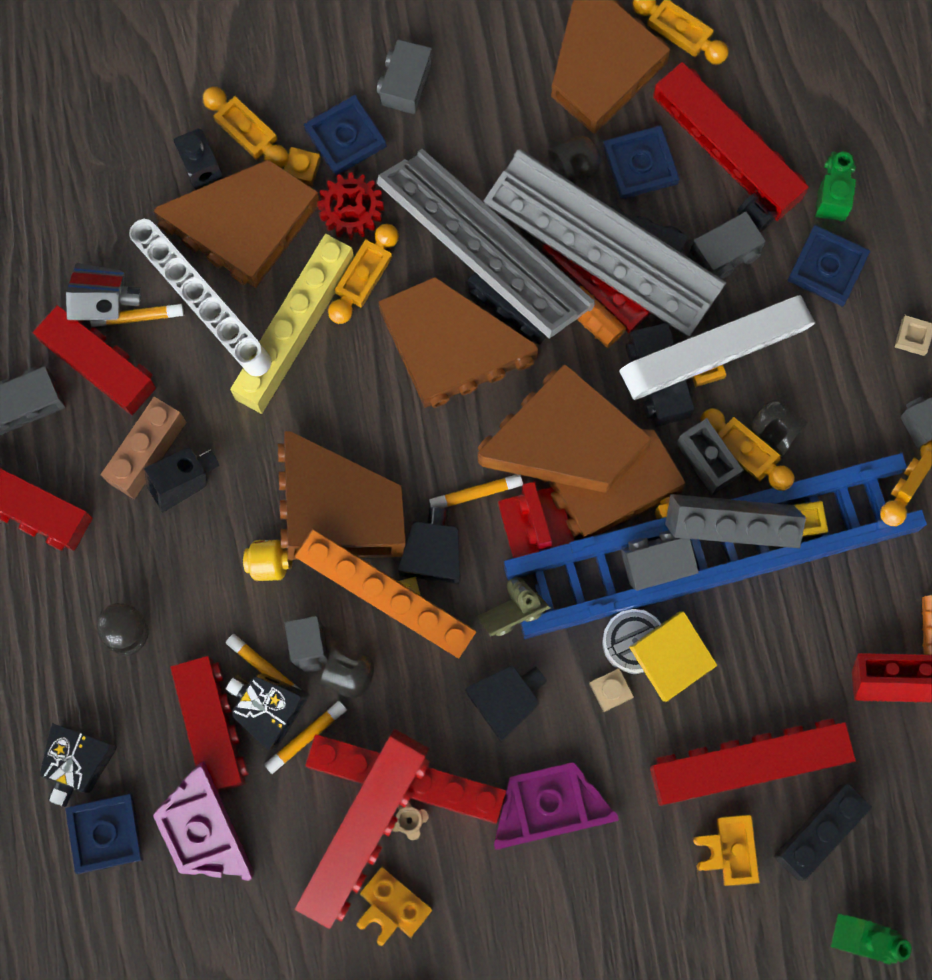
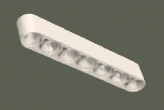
[129,219,271,376]
[619,295,815,400]

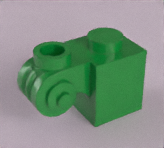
[815,151,856,222]
[831,913,912,965]

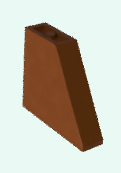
[551,0,670,134]
[153,160,319,288]
[378,277,538,408]
[478,364,651,493]
[541,429,686,539]
[278,431,405,560]

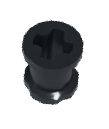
[737,193,778,232]

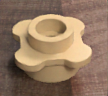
[393,802,428,840]

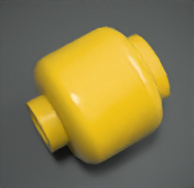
[243,540,293,581]

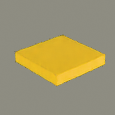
[629,611,717,702]

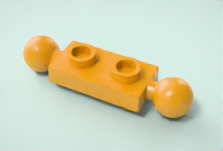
[633,0,729,65]
[203,86,289,168]
[328,224,399,324]
[700,408,794,491]
[880,440,932,526]

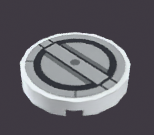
[602,609,661,674]

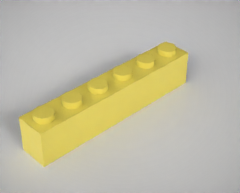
[230,234,354,414]

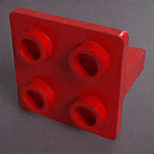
[498,482,575,559]

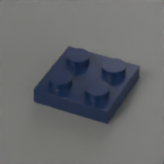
[303,95,387,177]
[603,125,679,200]
[787,225,870,307]
[65,794,143,874]

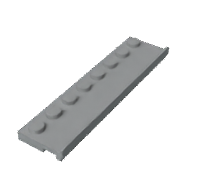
[377,149,595,339]
[483,149,726,337]

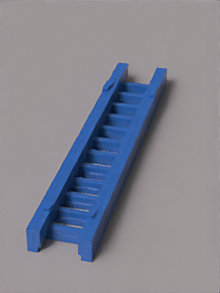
[503,453,927,640]

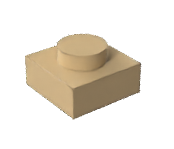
[895,315,932,356]
[589,668,634,712]

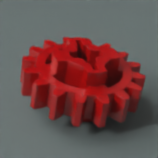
[317,172,384,239]

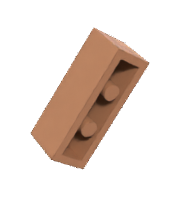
[101,397,187,500]

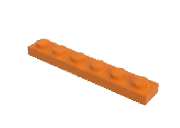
[295,528,476,659]

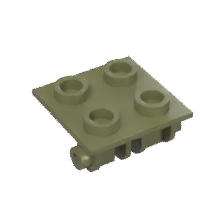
[477,577,550,636]

